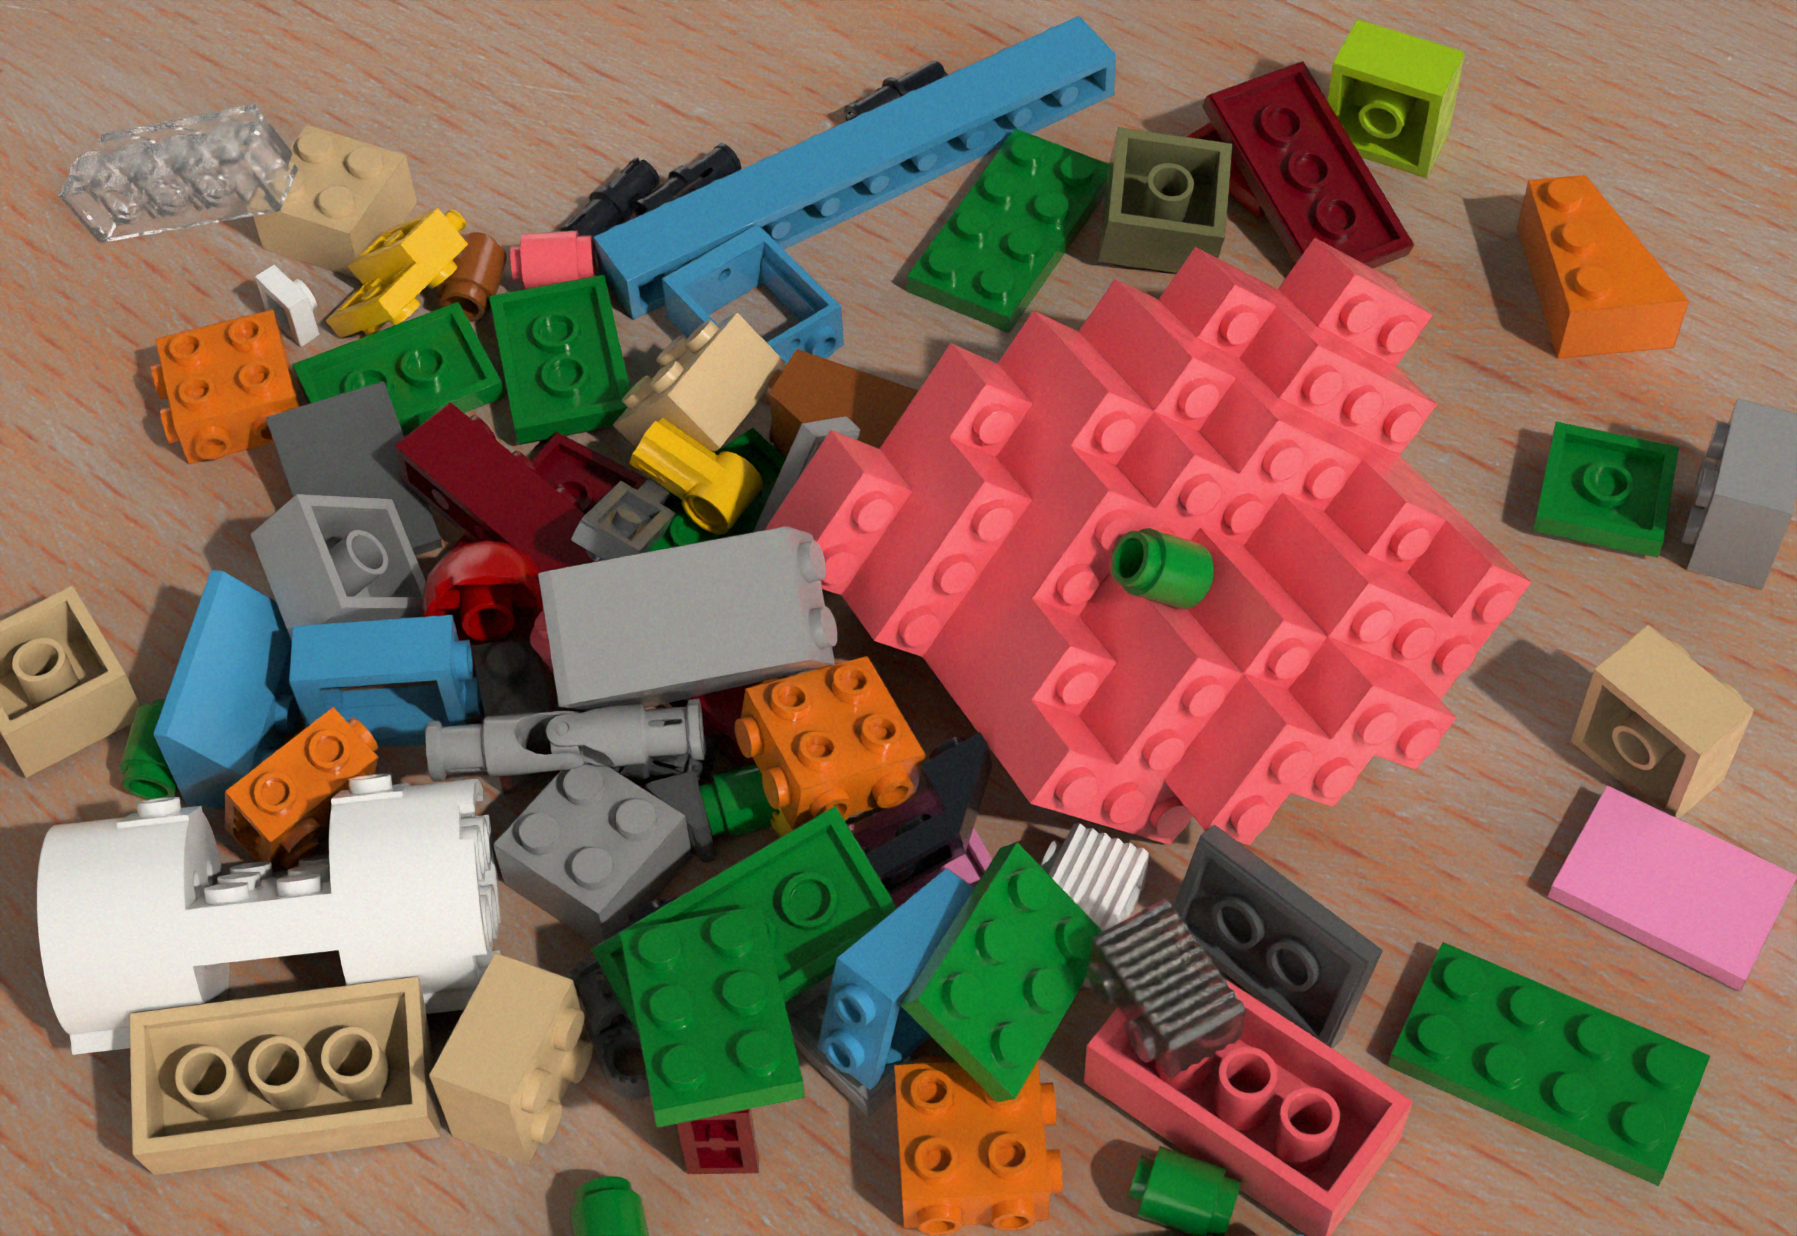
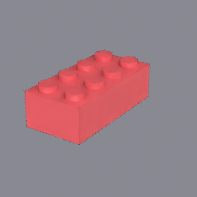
[1084,943,1413,1236]

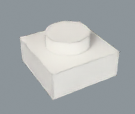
[255,265,320,347]

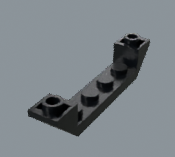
[615,732,992,933]

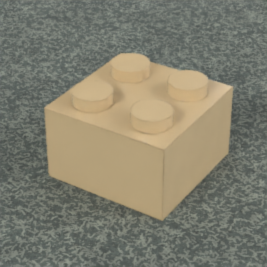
[249,125,417,280]
[613,312,787,452]
[0,585,140,778]
[1571,624,1754,819]
[429,952,593,1165]

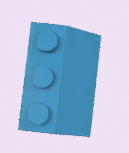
[153,570,300,809]

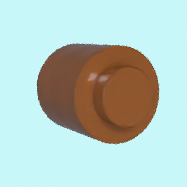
[437,232,507,321]

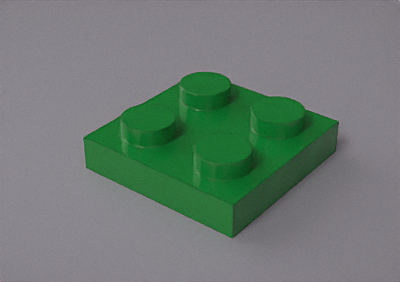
[1532,421,1679,558]

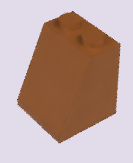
[765,349,919,458]

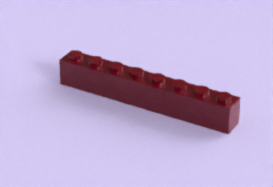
[395,402,789,768]

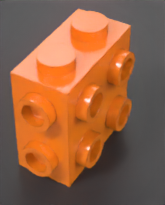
[150,310,300,464]
[735,656,925,831]
[224,707,378,872]
[894,1056,1063,1235]

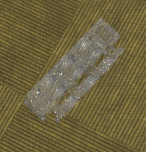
[58,104,299,243]

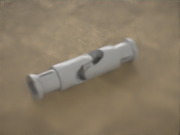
[425,699,705,782]

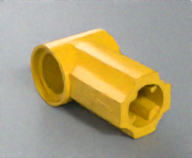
[629,418,763,535]

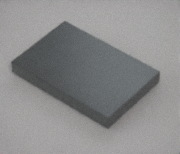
[266,381,442,556]
[1166,824,1383,1049]

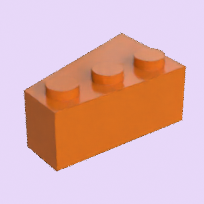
[1517,175,1689,359]

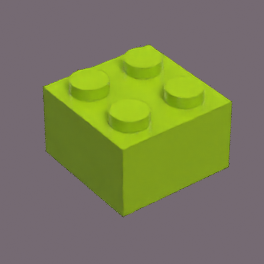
[1327,19,1465,178]

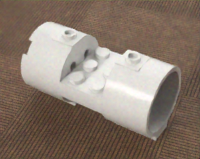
[37,774,501,1055]

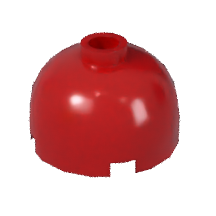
[421,540,544,669]

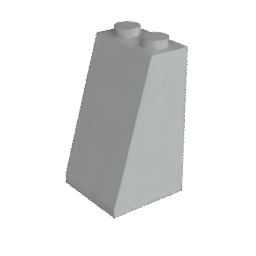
[538,526,837,710]

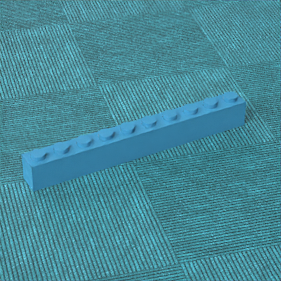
[594,16,1116,320]

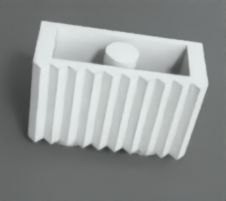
[1041,823,1149,990]

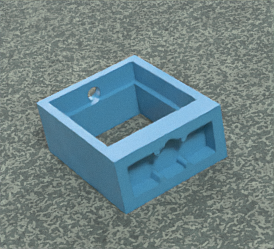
[662,224,844,363]
[289,615,483,748]
[817,868,974,1090]

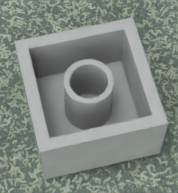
[1681,399,1797,590]
[250,494,426,641]
[493,764,692,946]

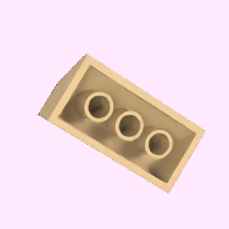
[130,976,440,1175]

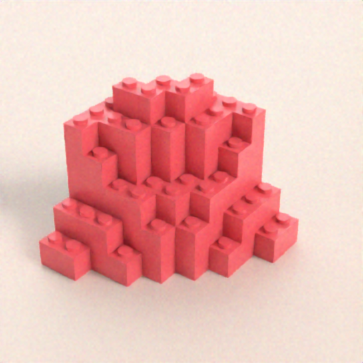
[765,238,1532,845]

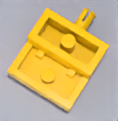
[325,208,468,338]

